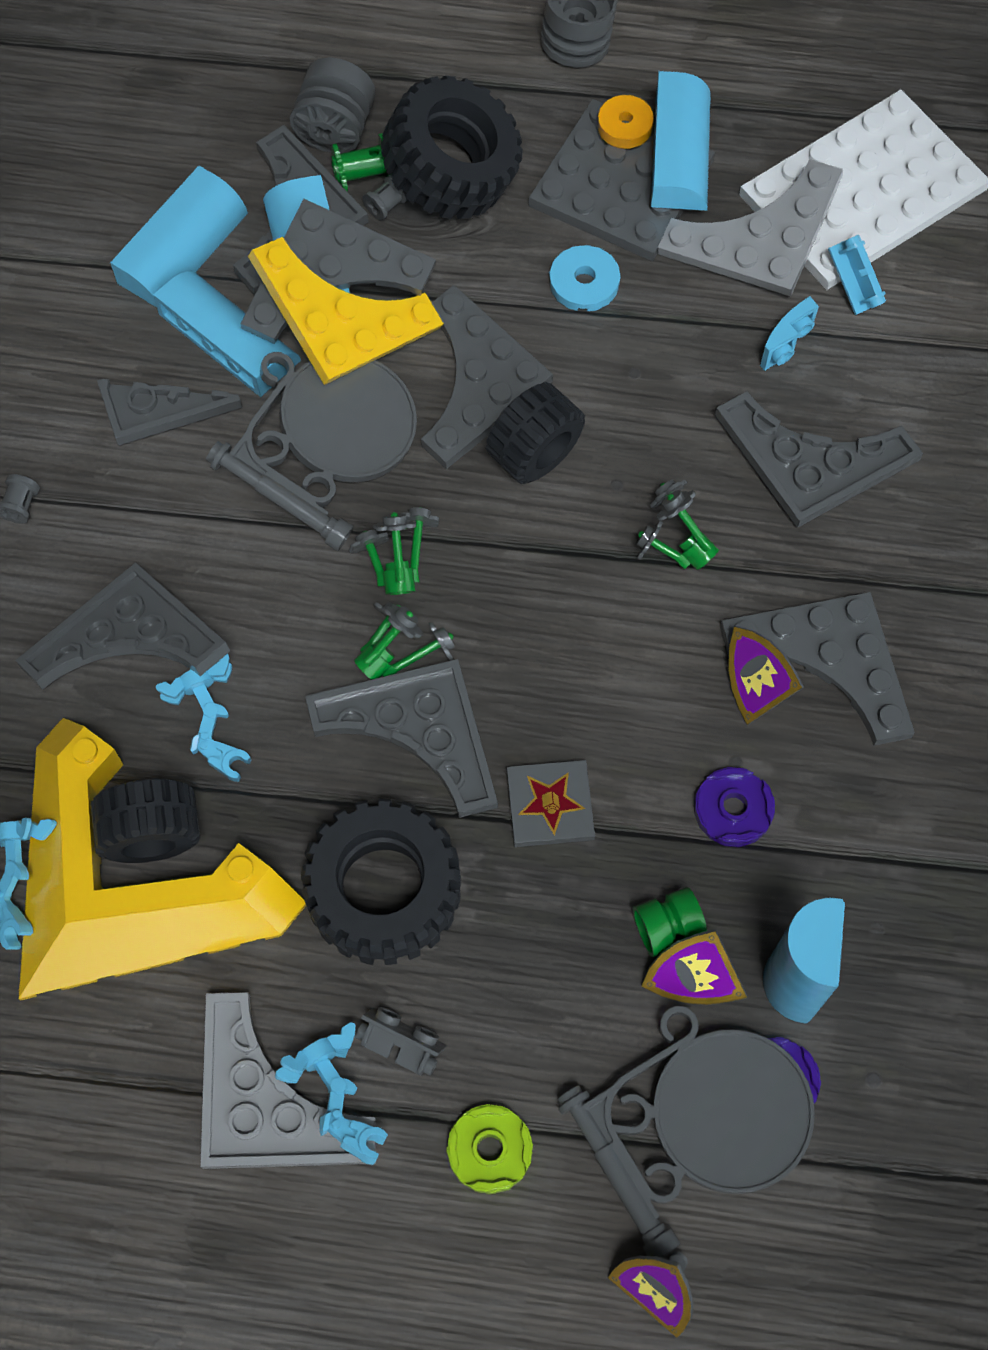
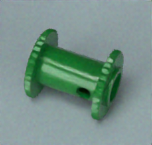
[331,133,389,192]

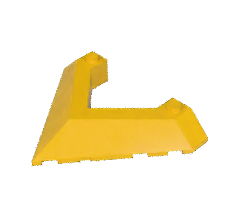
[19,718,306,1001]

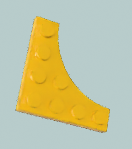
[248,237,444,385]

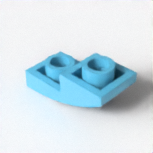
[760,296,819,371]

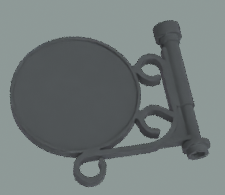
[206,352,417,552]
[557,1006,815,1258]

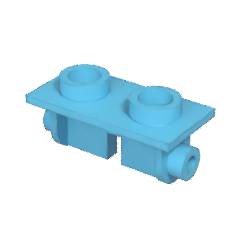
[828,234,886,315]

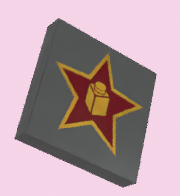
[507,760,595,847]

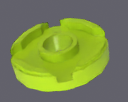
[447,1104,533,1194]

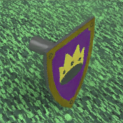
[729,626,804,725]
[641,929,747,1005]
[608,1251,693,1338]

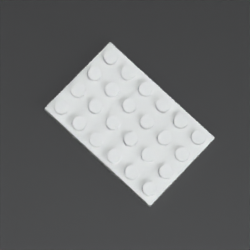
[739,90,988,290]

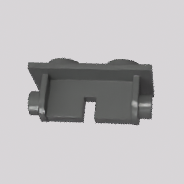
[355,1007,447,1076]

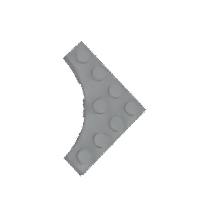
[658,159,843,296]
[201,992,376,1169]

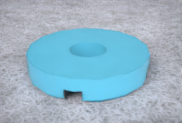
[549,245,621,311]

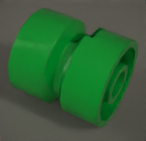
[633,887,707,957]

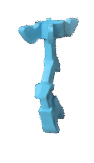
[156,654,251,782]
[0,818,57,950]
[275,1022,388,1165]

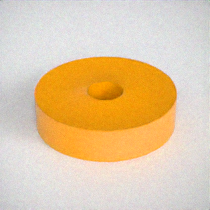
[598,95,654,149]

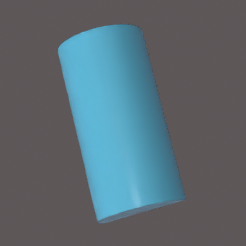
[763,898,845,1023]

